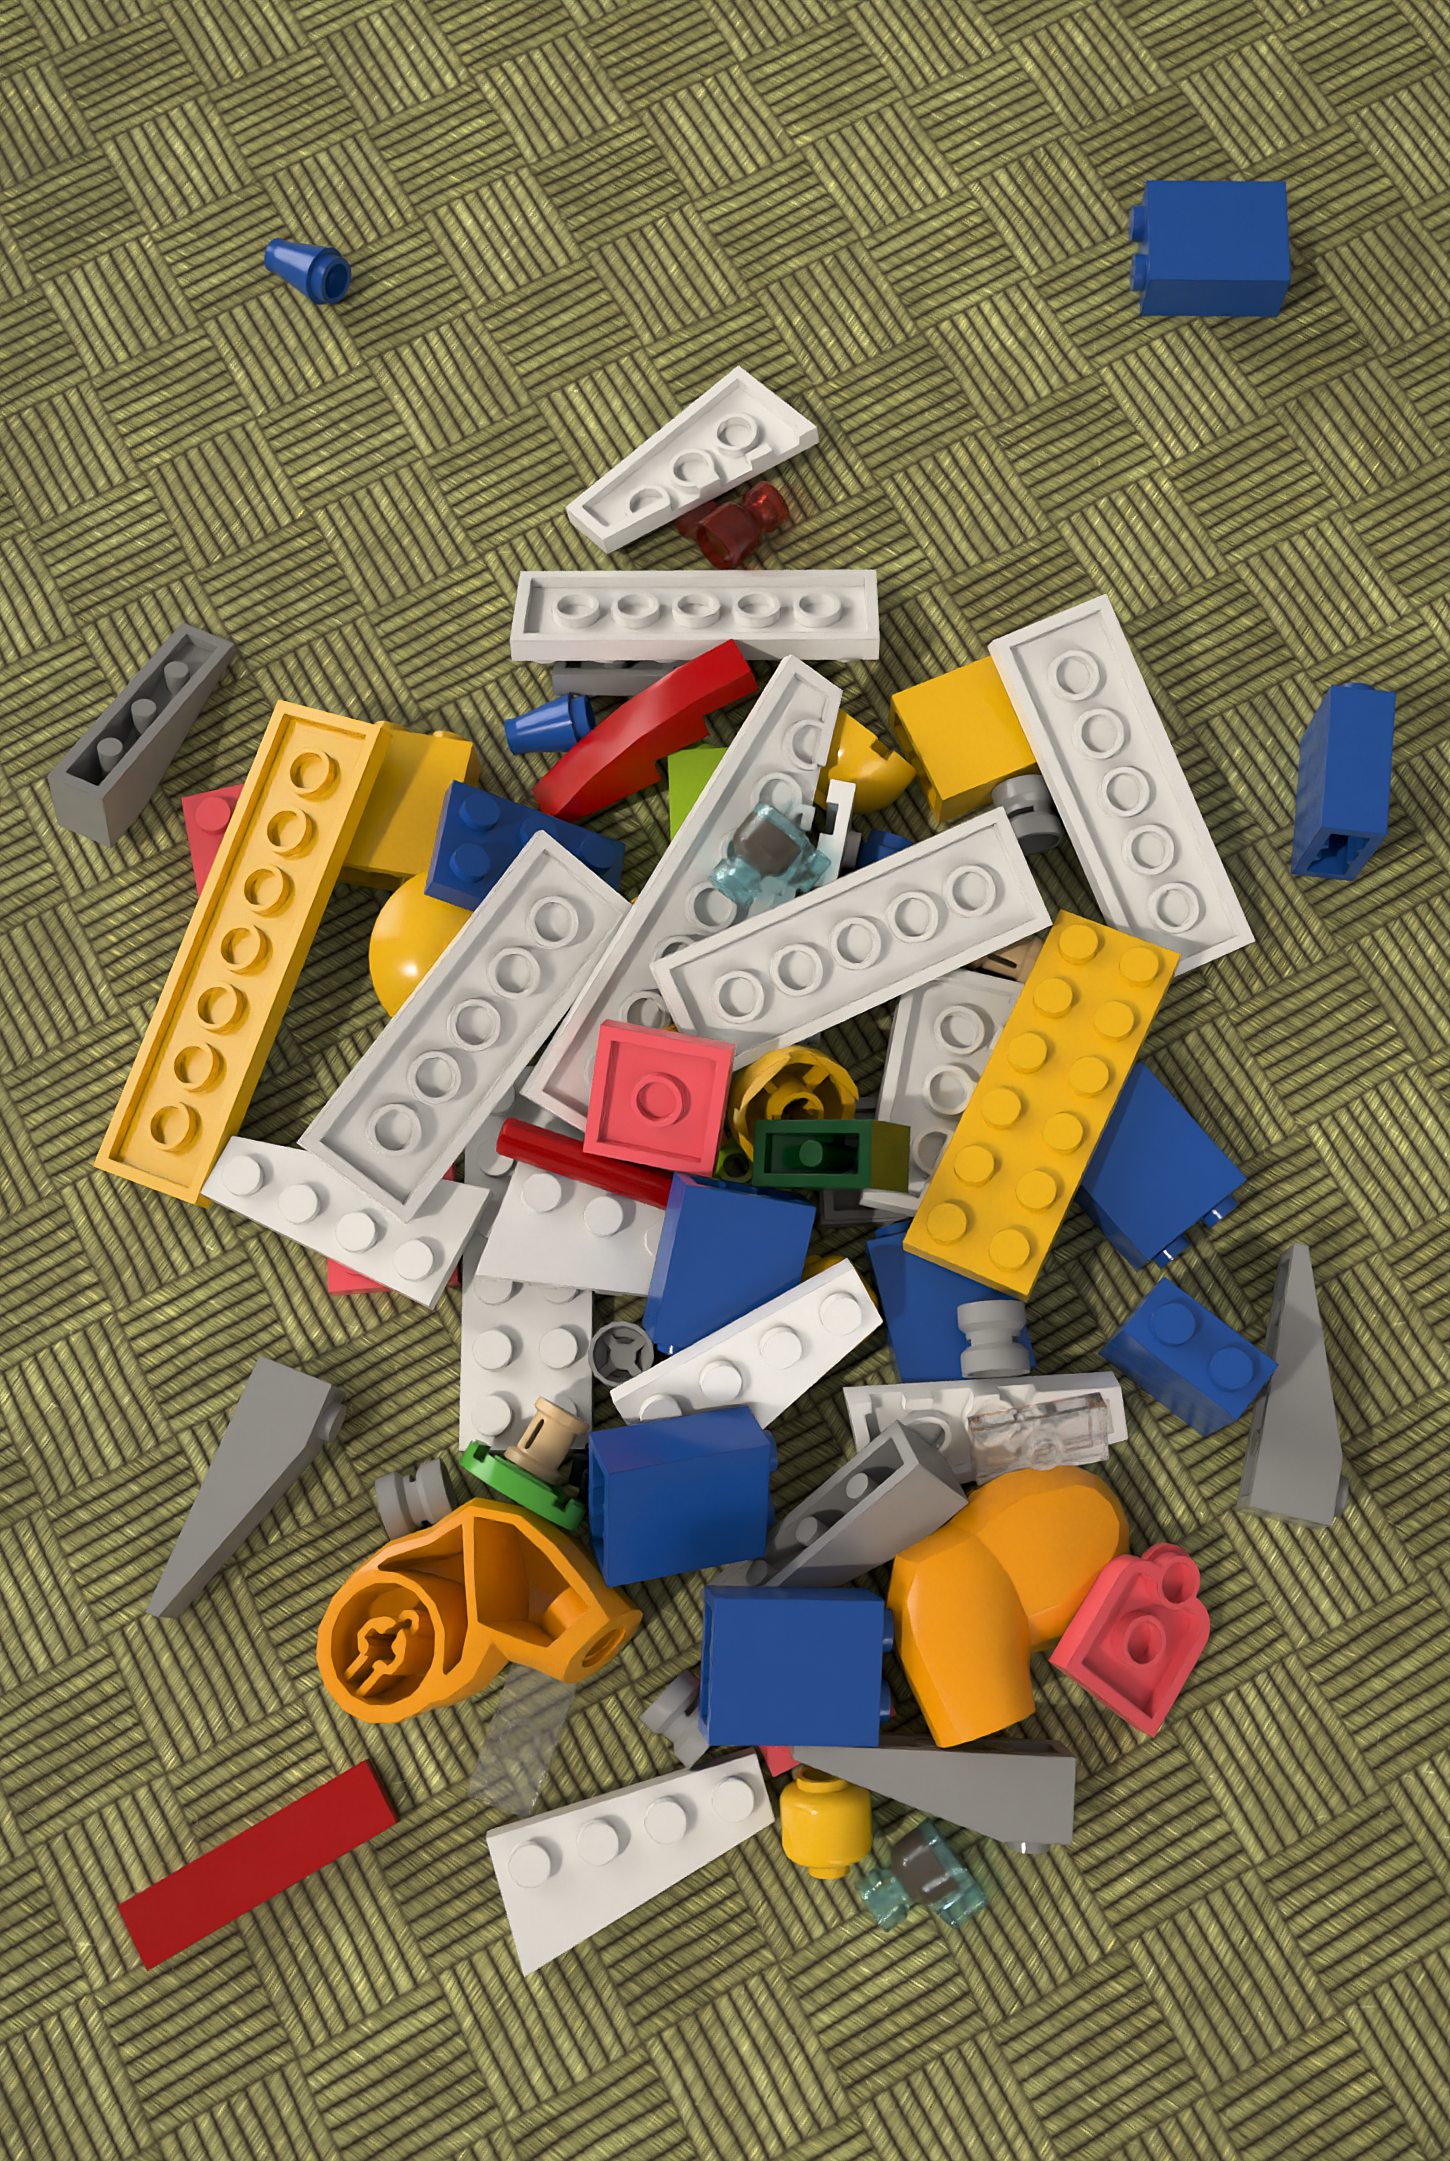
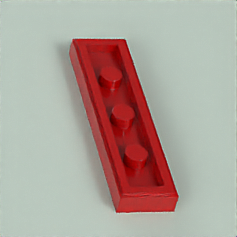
[117,1759,401,1971]

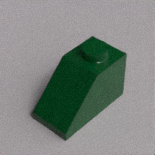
[752,1119,911,1193]

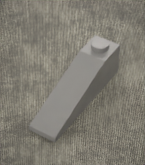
[48,622,235,848]
[1235,1243,1349,1530]
[146,1356,347,1618]
[699,1420,969,1604]
[787,1732,1077,1854]

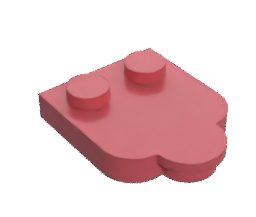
[1049,1542,1210,1738]

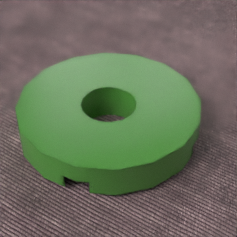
[459,1439,587,1531]

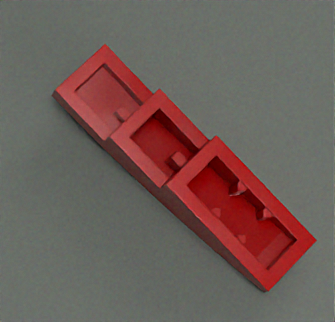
[532,639,759,823]

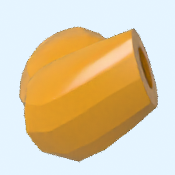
[884,1464,1130,1748]
[316,1497,643,1723]

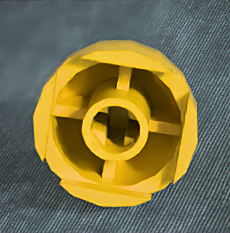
[813,708,919,815]
[726,1043,859,1163]

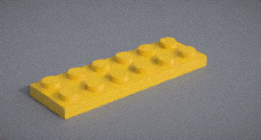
[902,909,1181,1303]

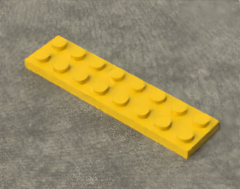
[93,699,393,1209]

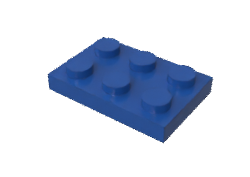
[424,780,626,912]

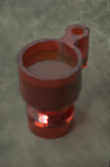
[674,481,789,570]

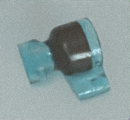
[707,801,832,910]
[854,1817,990,1933]

